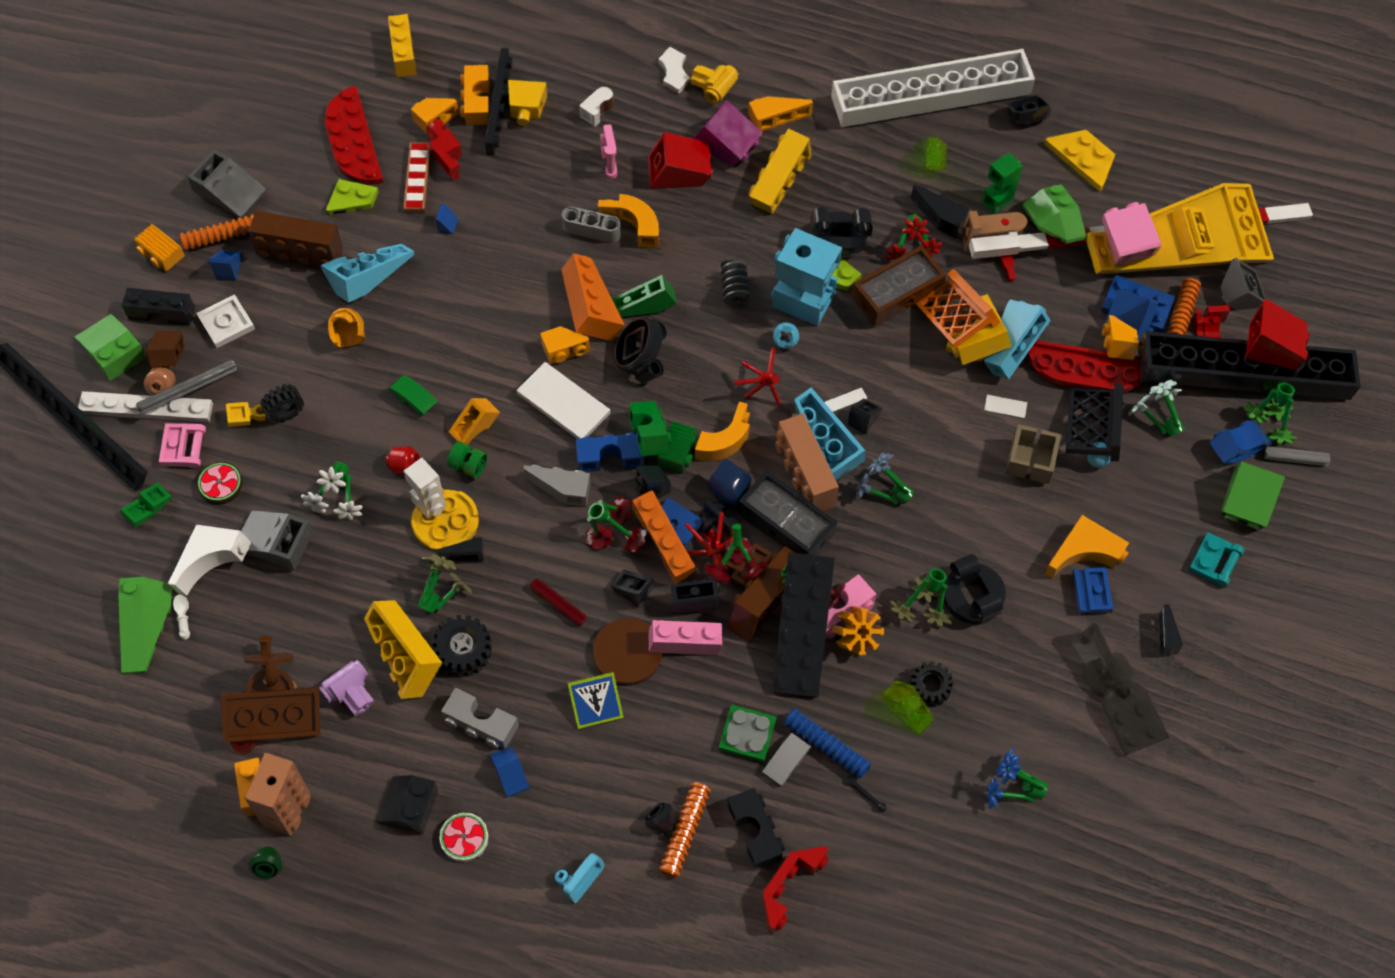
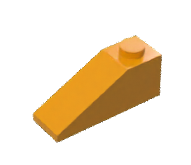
[748,97,813,131]

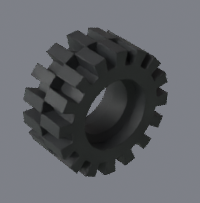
[260,384,304,423]
[909,661,953,707]

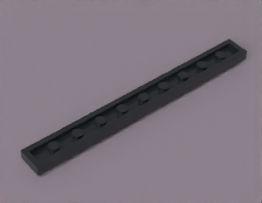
[0,343,148,491]

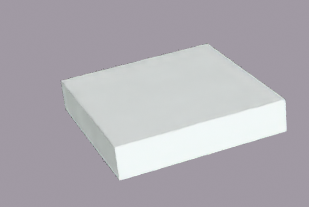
[196,294,255,348]

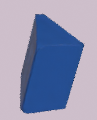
[436,204,458,234]

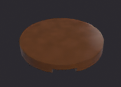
[593,618,662,685]

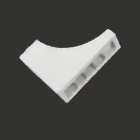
[168,525,251,596]

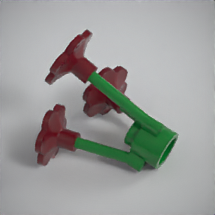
[586,496,648,554]

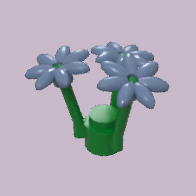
[855,452,914,505]

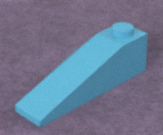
[321,244,414,302]

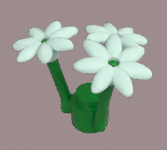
[1128,380,1185,437]

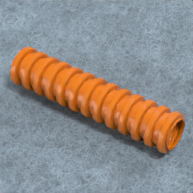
[180,214,254,251]
[1167,278,1201,335]
[659,782,711,878]

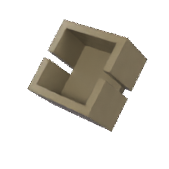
[1005,424,1061,484]

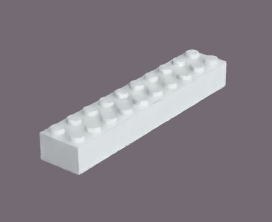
[831,49,1035,127]

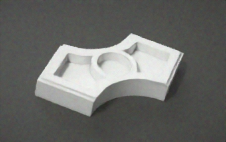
[658,47,690,94]

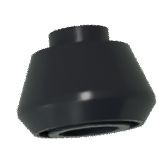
[645,802,676,834]

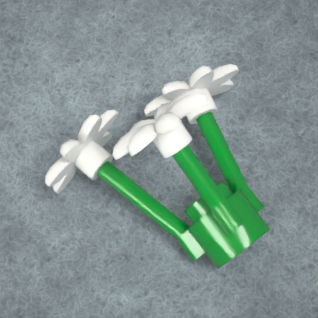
[301,462,362,521]

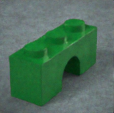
[981,152,1023,214]
[629,401,671,456]

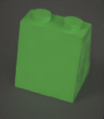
[1221,462,1285,530]

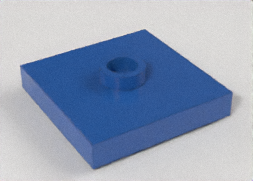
[642,497,704,548]

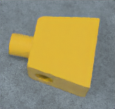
[508,80,547,126]

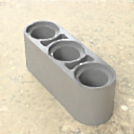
[562,207,621,243]

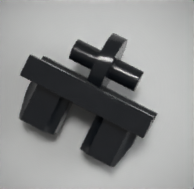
[699,500,740,542]

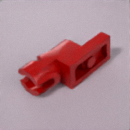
[426,119,462,181]

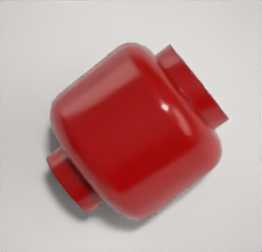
[386,446,420,475]

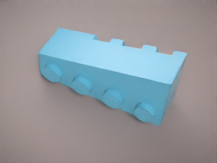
[794,387,865,481]

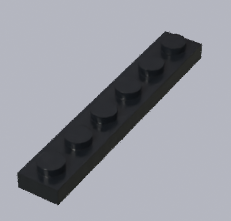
[485,48,513,156]

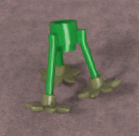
[417,554,472,613]
[890,568,953,627]

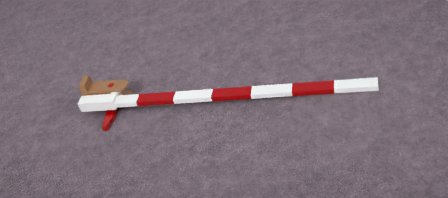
[961,203,1313,282]

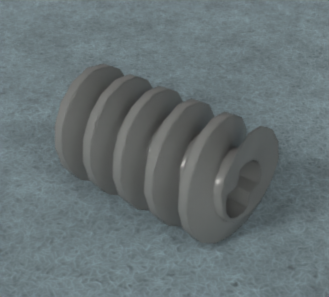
[721,259,750,307]

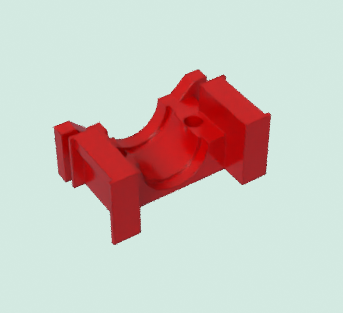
[1192,304,1230,338]

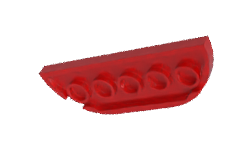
[325,86,384,185]
[1027,340,1143,393]

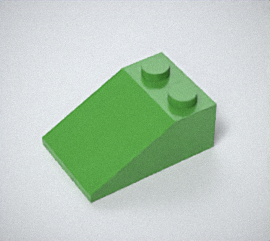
[75,314,145,381]

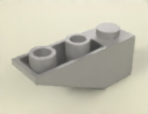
[523,465,591,507]

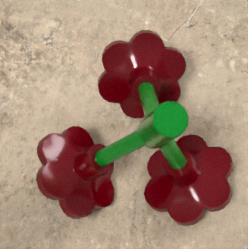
[705,524,768,583]

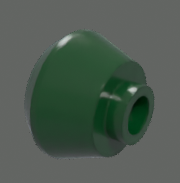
[248,846,283,879]

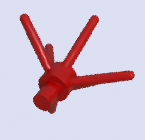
[733,347,781,406]
[685,512,732,566]

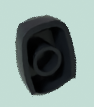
[1007,95,1051,125]

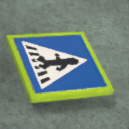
[568,672,624,729]

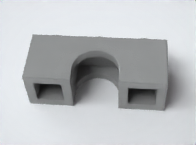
[441,687,519,749]

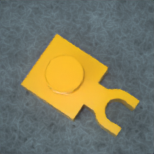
[226,402,266,427]

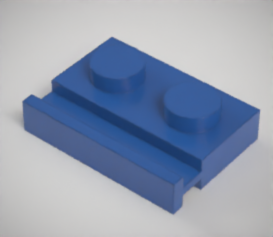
[1072,567,1113,614]

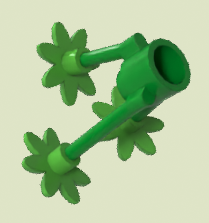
[1243,383,1297,445]

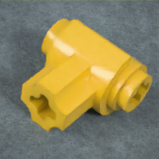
[691,65,738,104]

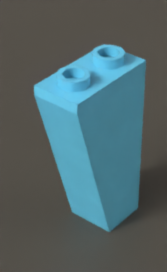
[984,299,1051,379]

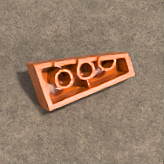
[561,253,625,341]

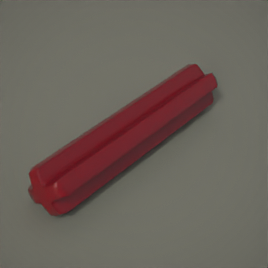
[530,578,587,626]

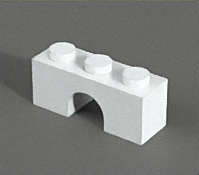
[404,458,446,520]

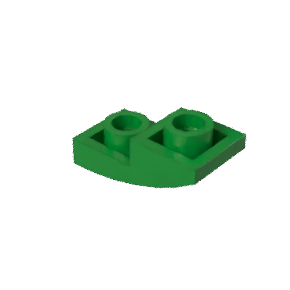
[389,375,438,417]

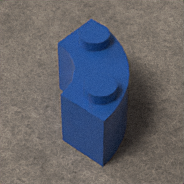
[1209,420,1272,464]

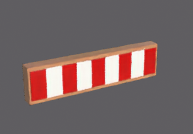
[403,142,430,213]

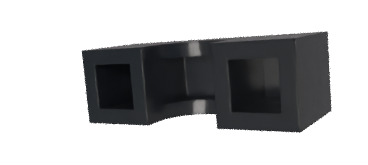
[122,288,195,325]
[727,788,785,871]

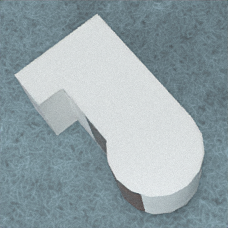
[579,87,613,127]

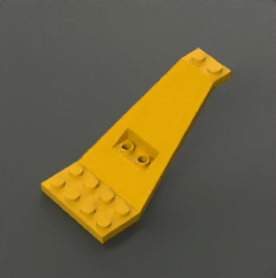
[1086,183,1274,274]

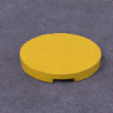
[411,488,479,551]

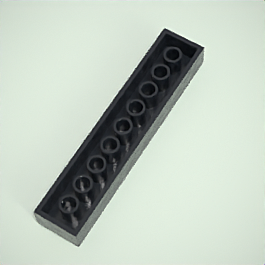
[1138,331,1361,400]

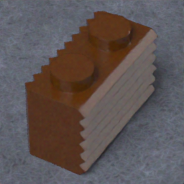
[145,331,185,368]

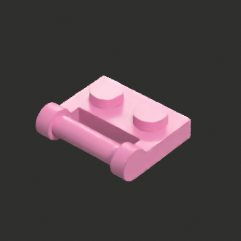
[600,124,617,179]
[159,423,206,469]

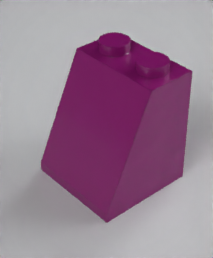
[693,100,763,167]

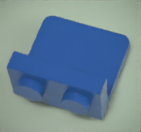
[1105,289,1161,341]

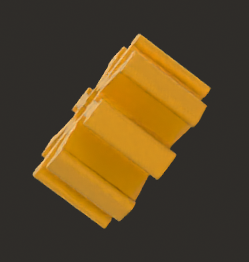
[832,606,884,655]

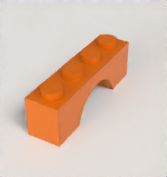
[632,490,695,584]

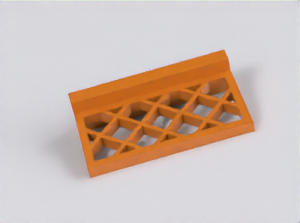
[916,269,1000,348]

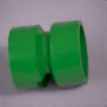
[447,441,488,479]

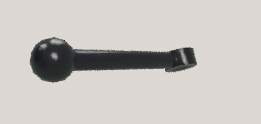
[846,776,887,812]

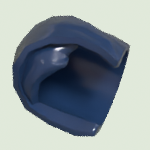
[707,459,752,507]

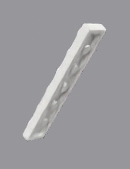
[78,391,213,423]

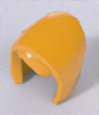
[328,308,365,347]

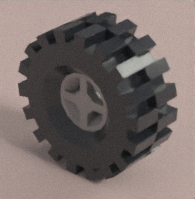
[432,615,492,677]

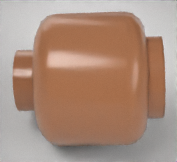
[144,366,176,395]

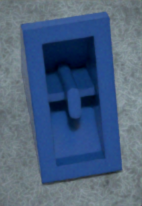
[209,250,242,280]
[490,746,530,798]

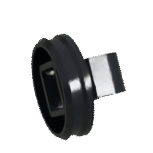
[810,207,873,258]
[614,317,667,384]
[944,554,1006,624]

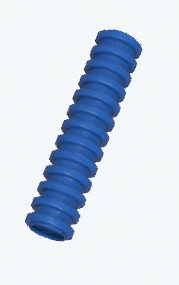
[784,709,871,779]

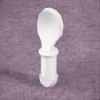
[173,595,190,640]

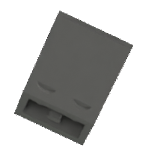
[188,149,267,218]
[241,511,314,571]

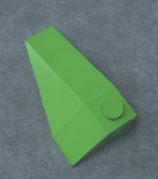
[119,577,173,674]

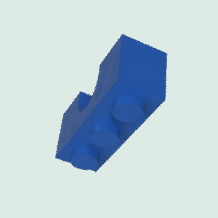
[576,433,644,472]

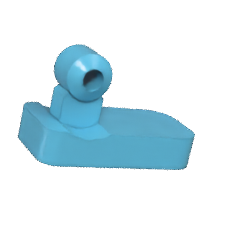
[555,853,604,903]

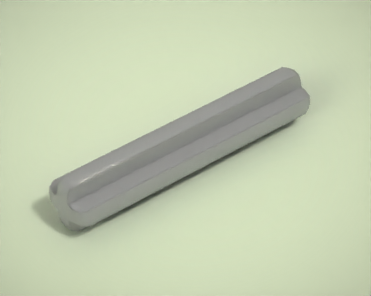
[1264,446,1330,466]

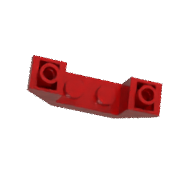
[762,846,829,935]

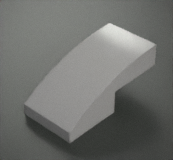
[762,733,811,786]

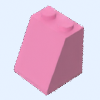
[1102,202,1162,266]

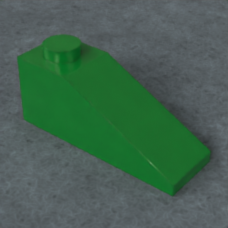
[612,275,677,317]

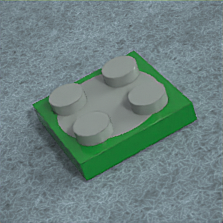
[719,704,777,763]

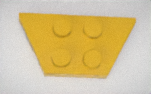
[1044,130,1115,191]

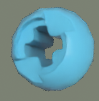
[773,322,800,349]
[1087,441,1110,468]

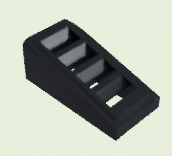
[436,537,484,563]
[1159,604,1183,657]

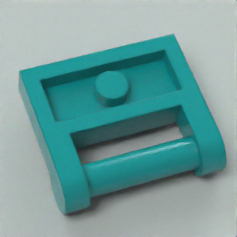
[1188,532,1245,587]

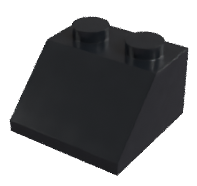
[376,775,438,835]

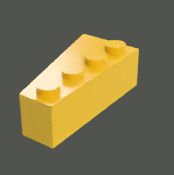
[748,129,812,214]
[364,600,442,699]

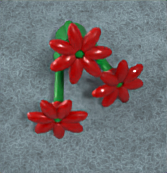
[885,214,942,261]

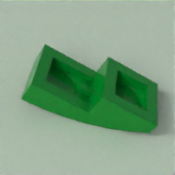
[121,482,172,528]

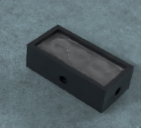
[738,470,837,555]

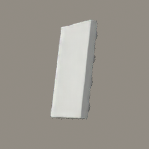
[516,362,611,439]

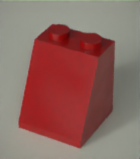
[648,132,713,189]
[1246,299,1310,370]

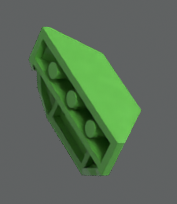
[1023,184,1086,244]

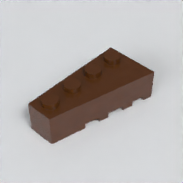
[727,546,795,643]

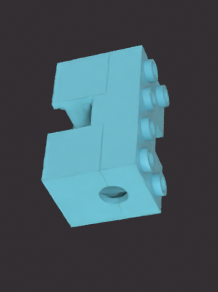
[771,228,842,326]

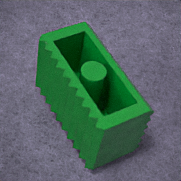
[658,421,699,473]

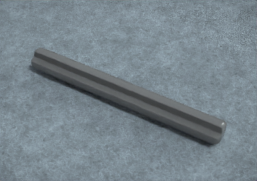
[136,360,237,414]

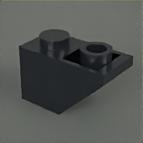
[635,465,671,499]

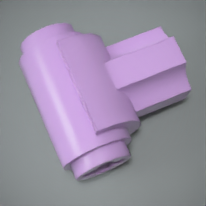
[319,660,374,716]

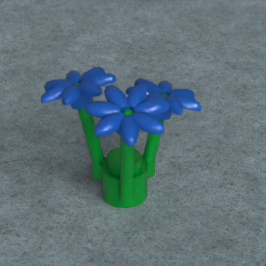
[986,749,1048,809]

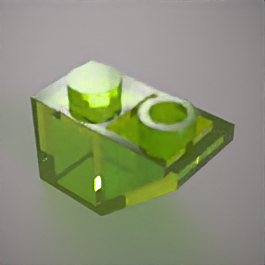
[922,136,947,170]
[881,680,935,735]

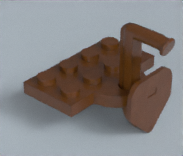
[221,636,320,742]

